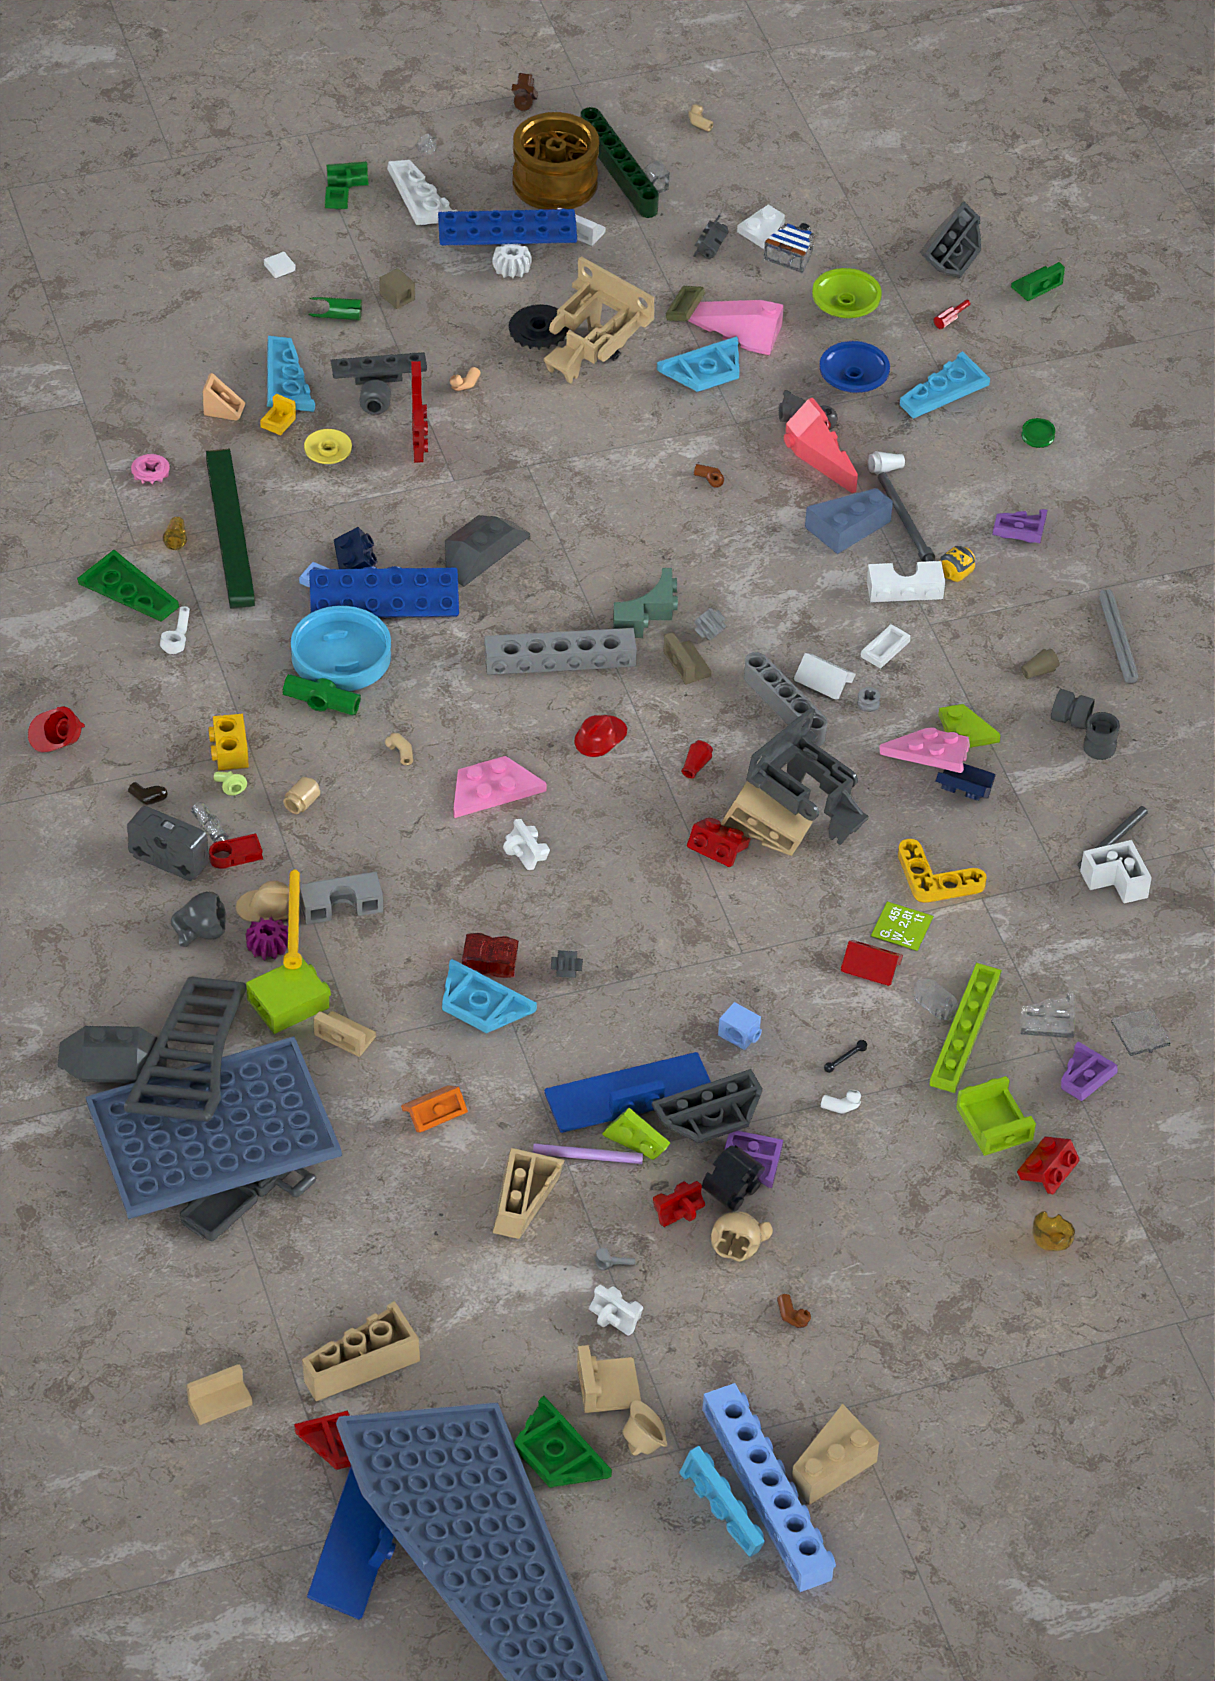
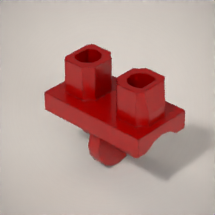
[653,1181,705,1227]

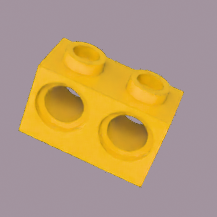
[208,713,249,771]

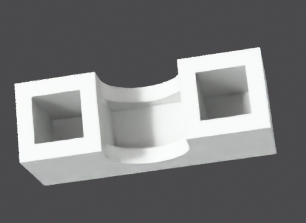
[867,561,945,602]

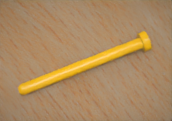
[283,869,302,969]

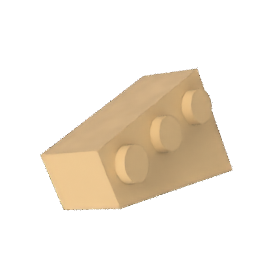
[721,781,813,856]

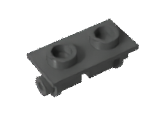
[693,215,728,259]

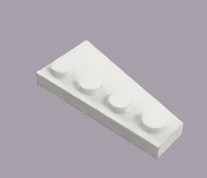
[387,160,457,225]

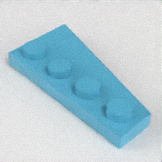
[267,336,315,412]
[900,351,990,419]
[679,1446,765,1557]

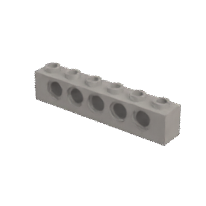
[484,628,637,675]

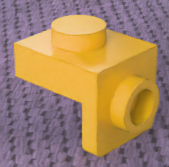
[260,394,296,436]

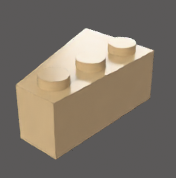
[493,1148,565,1239]
[791,1404,879,1505]

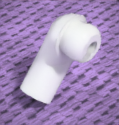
[821,1090,861,1114]

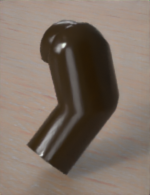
[128,782,168,805]

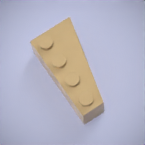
[302,1301,420,1401]

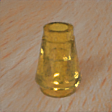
[163,517,187,550]

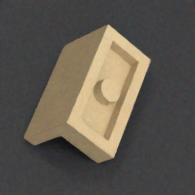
[314,1011,376,1057]
[187,1364,252,1425]

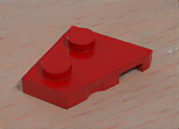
[294,1410,351,1470]

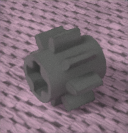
[551,950,583,978]

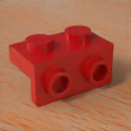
[687,817,751,867]
[1017,1136,1080,1194]

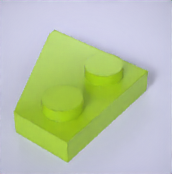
[938,704,1001,748]
[602,1108,670,1160]

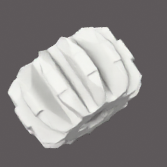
[492,244,532,279]

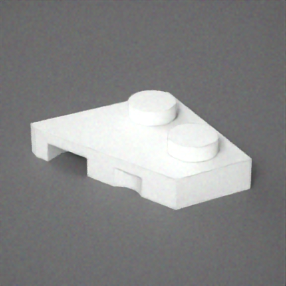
[737,204,785,253]

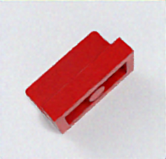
[841,940,903,986]

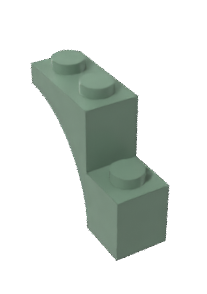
[613,568,678,638]

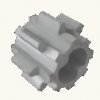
[694,608,727,641]

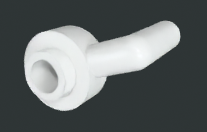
[160,606,190,654]

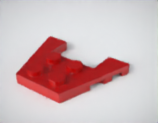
[411,361,428,463]

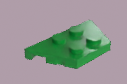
[514,1396,612,1488]

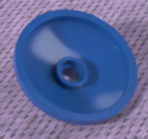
[819,341,890,393]

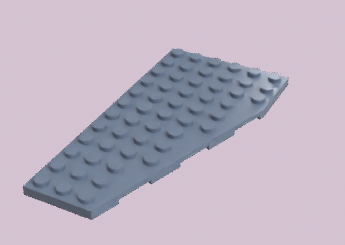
[336,1403,608,1681]

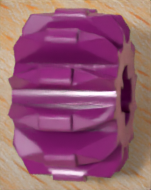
[246,916,288,961]

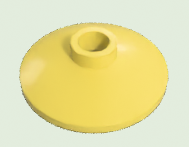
[304,429,352,464]

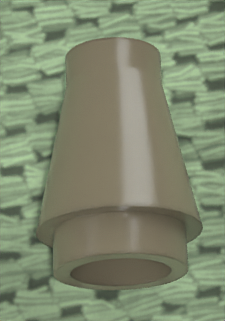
[1021,648,1060,679]

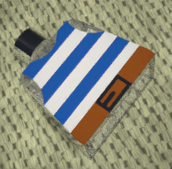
[763,223,814,273]

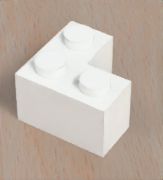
[1080,840,1152,903]

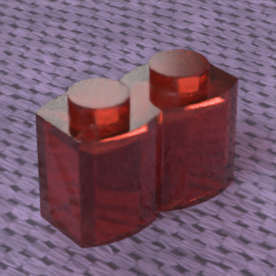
[462,933,519,978]

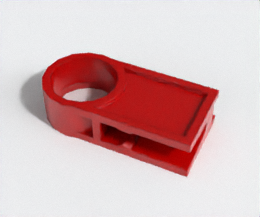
[209,833,263,869]

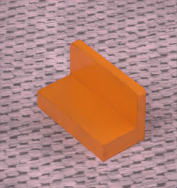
[401,1085,468,1133]

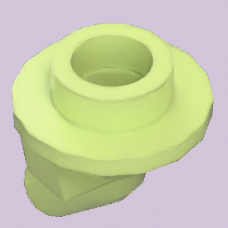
[214,771,247,796]

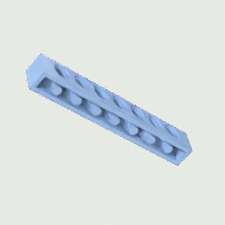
[702,1383,836,1592]

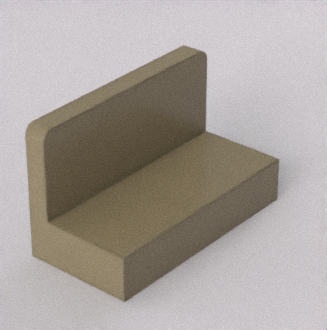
[663,632,711,685]

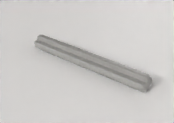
[1099,589,1139,684]

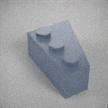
[805,488,893,554]

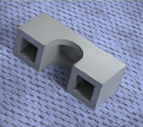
[300,872,383,925]

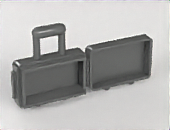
[180,1168,316,1241]

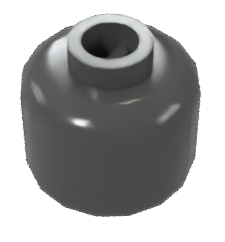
[359,380,391,415]

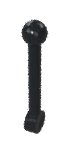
[824,1040,868,1073]

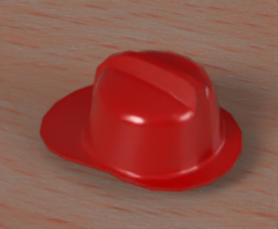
[28,706,85,753]
[574,715,627,757]

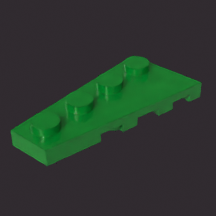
[77,550,180,622]

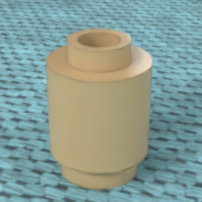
[283,777,320,814]

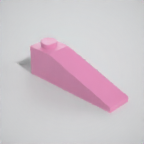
[689,300,784,355]

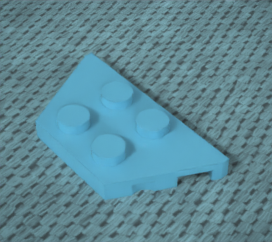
[657,336,740,392]
[442,959,537,1033]

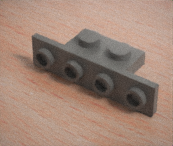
[331,352,427,385]

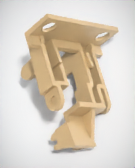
[544,256,654,384]

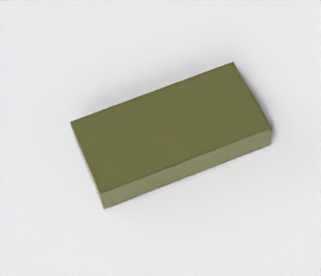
[665,286,705,321]

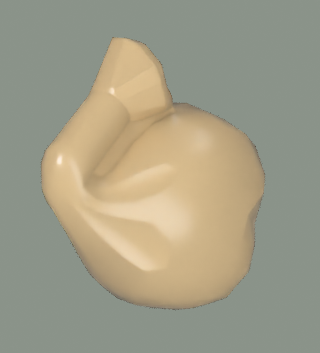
[711,1212,773,1261]

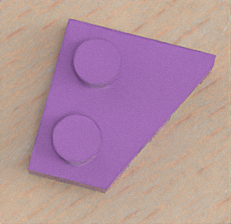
[992,509,1047,543]
[1061,1041,1118,1102]

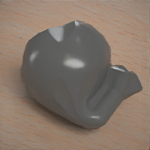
[171,891,226,947]

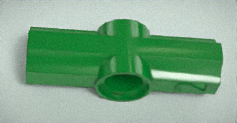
[282,674,361,715]

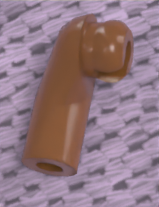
[777,1294,811,1328]

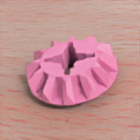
[131,454,170,485]

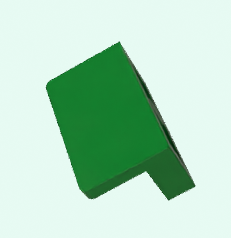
[1011,262,1065,301]

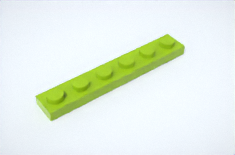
[929,963,1002,1093]

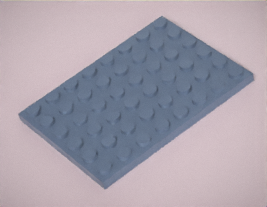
[85,1036,342,1219]

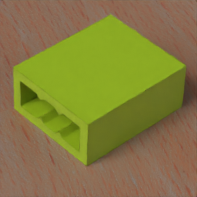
[246,957,331,1034]

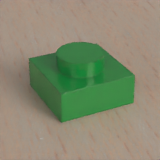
[325,187,349,209]

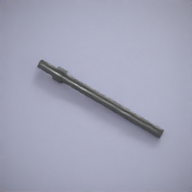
[878,472,935,562]

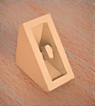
[203,373,245,421]

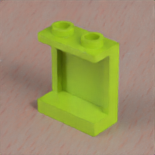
[956,1076,1036,1156]

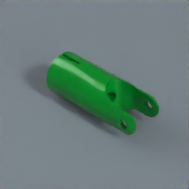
[308,297,362,320]

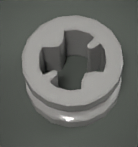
[857,687,880,712]

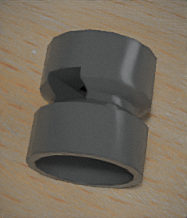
[1051,689,1095,730]
[1083,712,1120,760]

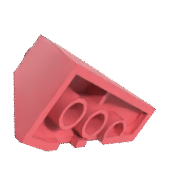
[784,397,858,493]

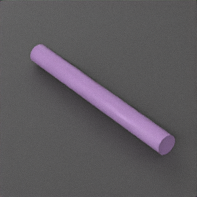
[533,1144,643,1164]

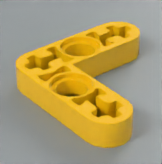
[898,839,987,903]

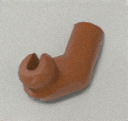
[694,464,724,488]

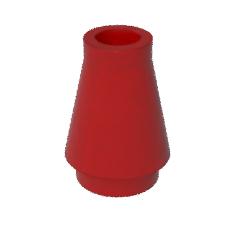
[681,740,713,779]

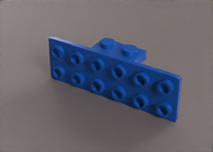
[438,209,577,246]
[309,566,459,618]
[544,1052,711,1133]
[307,1466,396,1620]

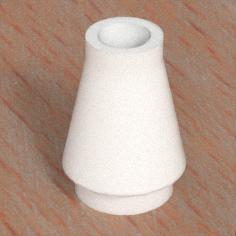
[867,451,905,475]

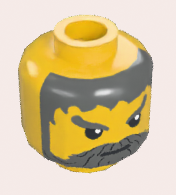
[939,546,975,582]

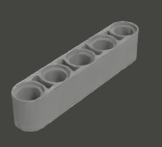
[744,652,827,746]

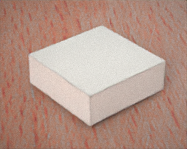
[264,252,295,278]

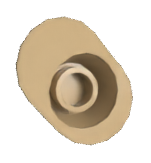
[236,881,289,922]
[623,1400,667,1456]

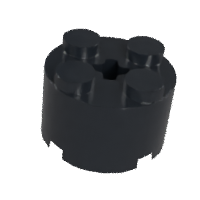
[702,1145,765,1212]

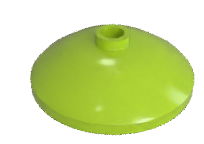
[812,268,882,319]

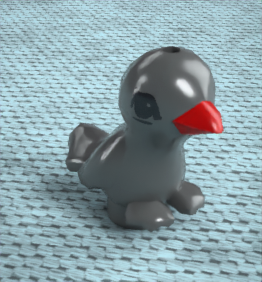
[778,390,838,430]

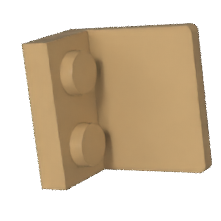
[577,1345,641,1413]

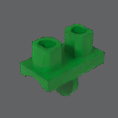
[326,161,369,188]

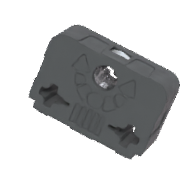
[127,806,209,881]

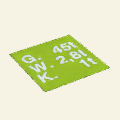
[871,901,934,951]

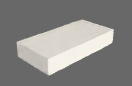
[861,624,911,669]

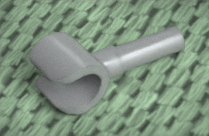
[594,1248,635,1270]

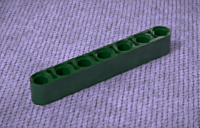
[580,107,659,218]

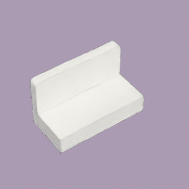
[557,207,606,246]
[794,653,856,699]

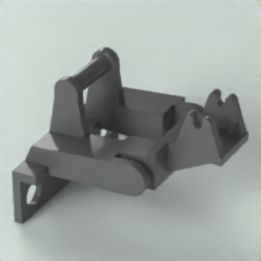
[746,707,869,845]

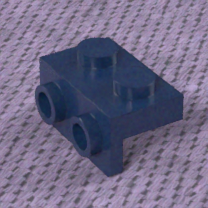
[334,527,378,569]
[935,763,996,801]

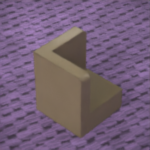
[379,268,415,309]

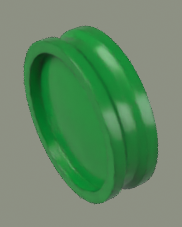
[1021,418,1055,448]

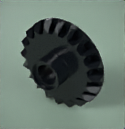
[509,304,569,350]

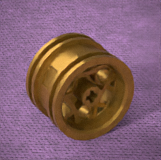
[512,112,599,210]

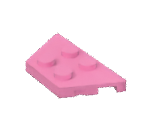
[879,728,970,773]
[453,756,547,818]

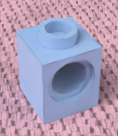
[718,1002,762,1050]

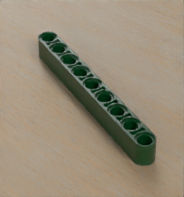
[206,448,255,609]

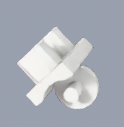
[503,819,550,870]
[589,1285,643,1336]

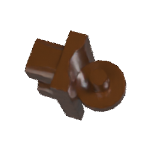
[511,73,538,112]

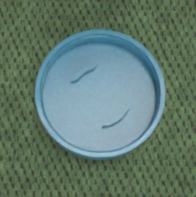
[291,606,391,691]

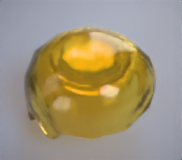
[1032,1211,1075,1251]

